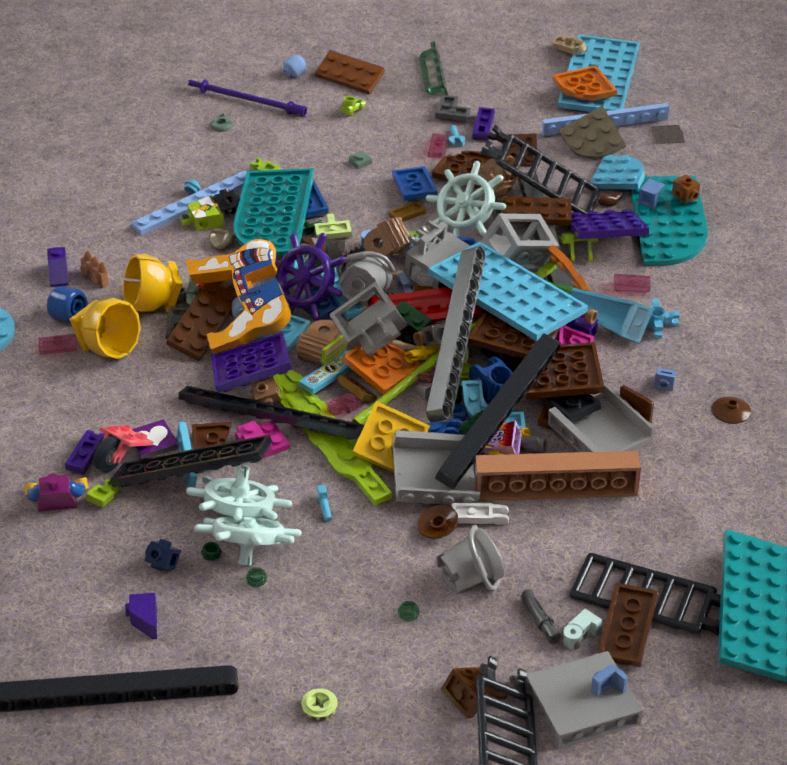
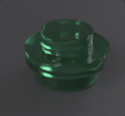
[246,567,267,587]
[398,601,420,621]

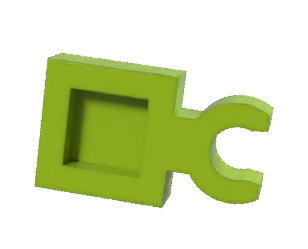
[250,158,280,170]
[86,479,120,508]

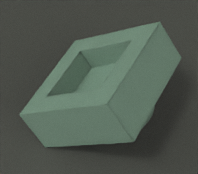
[349,151,372,169]

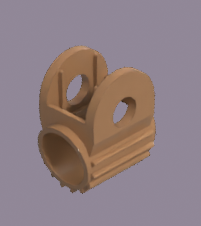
[477,156,520,198]
[364,217,412,258]
[296,320,339,365]

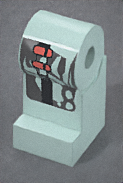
[563,609,602,650]

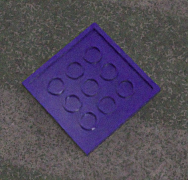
[568,209,649,239]
[211,332,292,393]

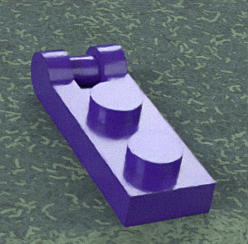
[472,107,495,140]
[65,430,105,474]

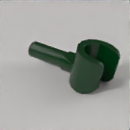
[303,220,323,235]

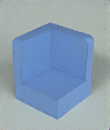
[639,179,664,208]

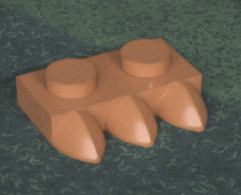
[80,250,109,288]

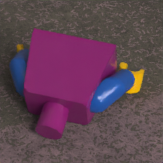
[25,473,89,512]

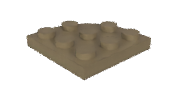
[559,106,627,159]

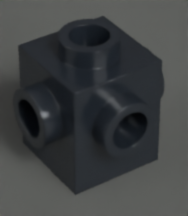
[213,188,240,214]

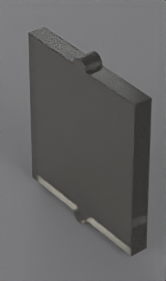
[651,125,685,144]

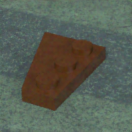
[192,422,231,470]

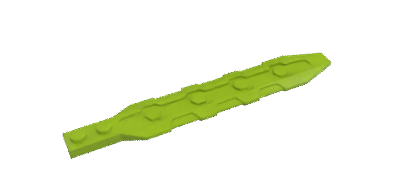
[270,370,392,506]

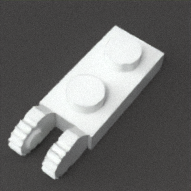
[451,503,509,525]

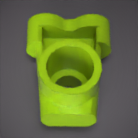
[340,96,366,116]

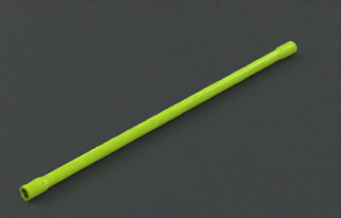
[352,260,556,424]

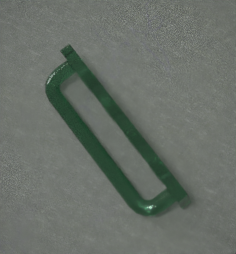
[419,41,448,95]

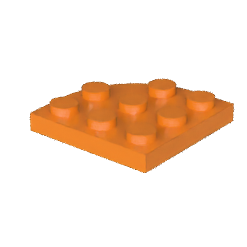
[552,65,617,102]
[342,343,421,395]

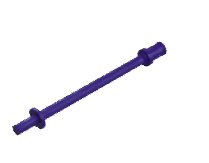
[188,79,307,116]

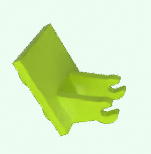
[557,232,598,263]

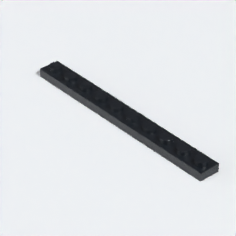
[178,386,364,440]

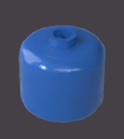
[47,286,88,323]

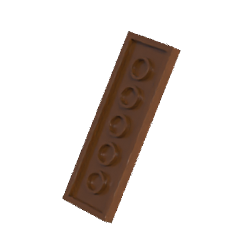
[166,280,238,361]

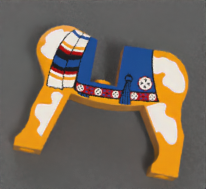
[186,239,291,354]

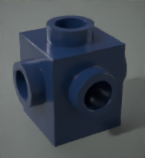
[144,539,181,571]

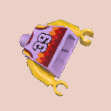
[482,420,531,455]

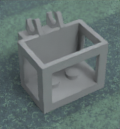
[482,213,559,270]
[403,220,470,289]
[329,281,407,356]

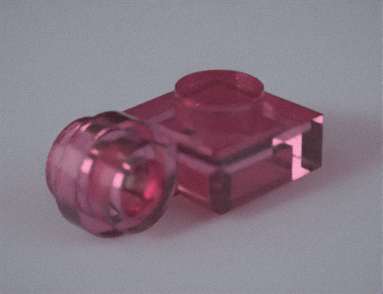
[327,392,363,415]

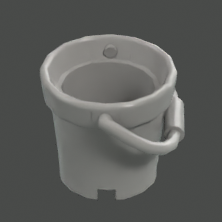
[336,251,395,303]
[436,524,505,594]

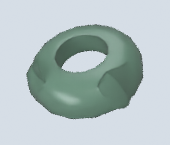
[211,114,232,132]

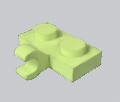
[314,213,352,239]

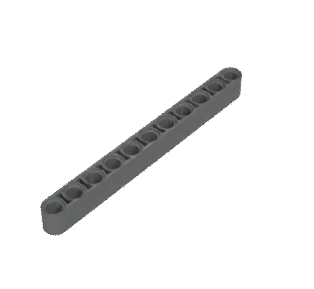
[426,246,485,423]

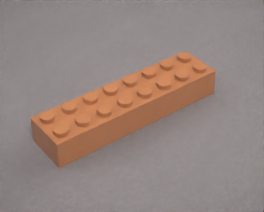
[475,451,641,501]

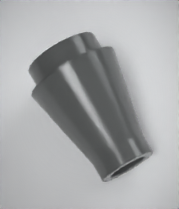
[520,435,547,454]

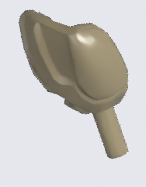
[209,229,236,250]

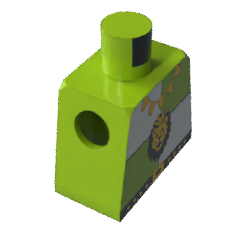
[180,195,224,231]

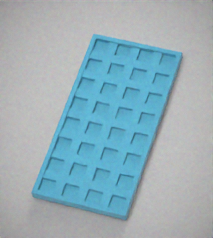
[557,35,640,112]
[428,241,588,341]

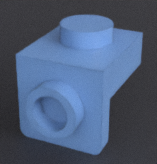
[654,368,677,391]
[591,664,628,697]

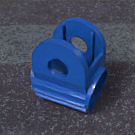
[469,356,512,404]

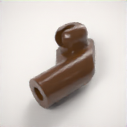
[598,191,622,206]

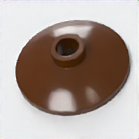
[712,396,751,424]
[418,505,459,539]

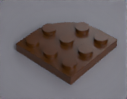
[432,151,493,189]

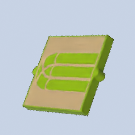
[321,335,348,366]

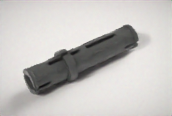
[520,589,561,644]

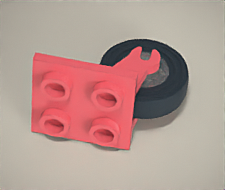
[93,424,154,472]

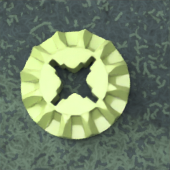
[301,689,338,720]

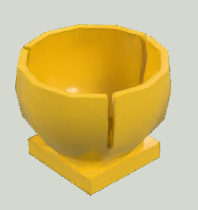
[123,254,183,313]
[69,298,141,359]

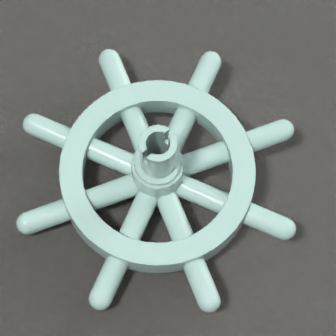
[426,161,506,237]
[186,465,292,521]
[194,516,302,565]

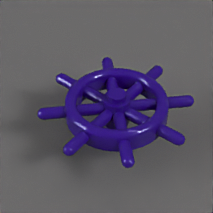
[275,233,346,321]

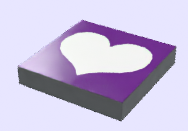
[132,419,179,459]

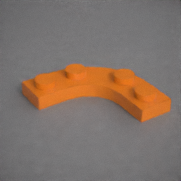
[547,245,591,292]

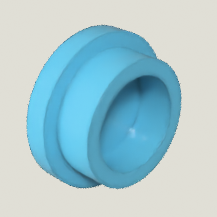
[184,179,201,194]

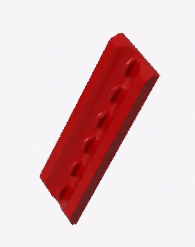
[367,287,482,324]

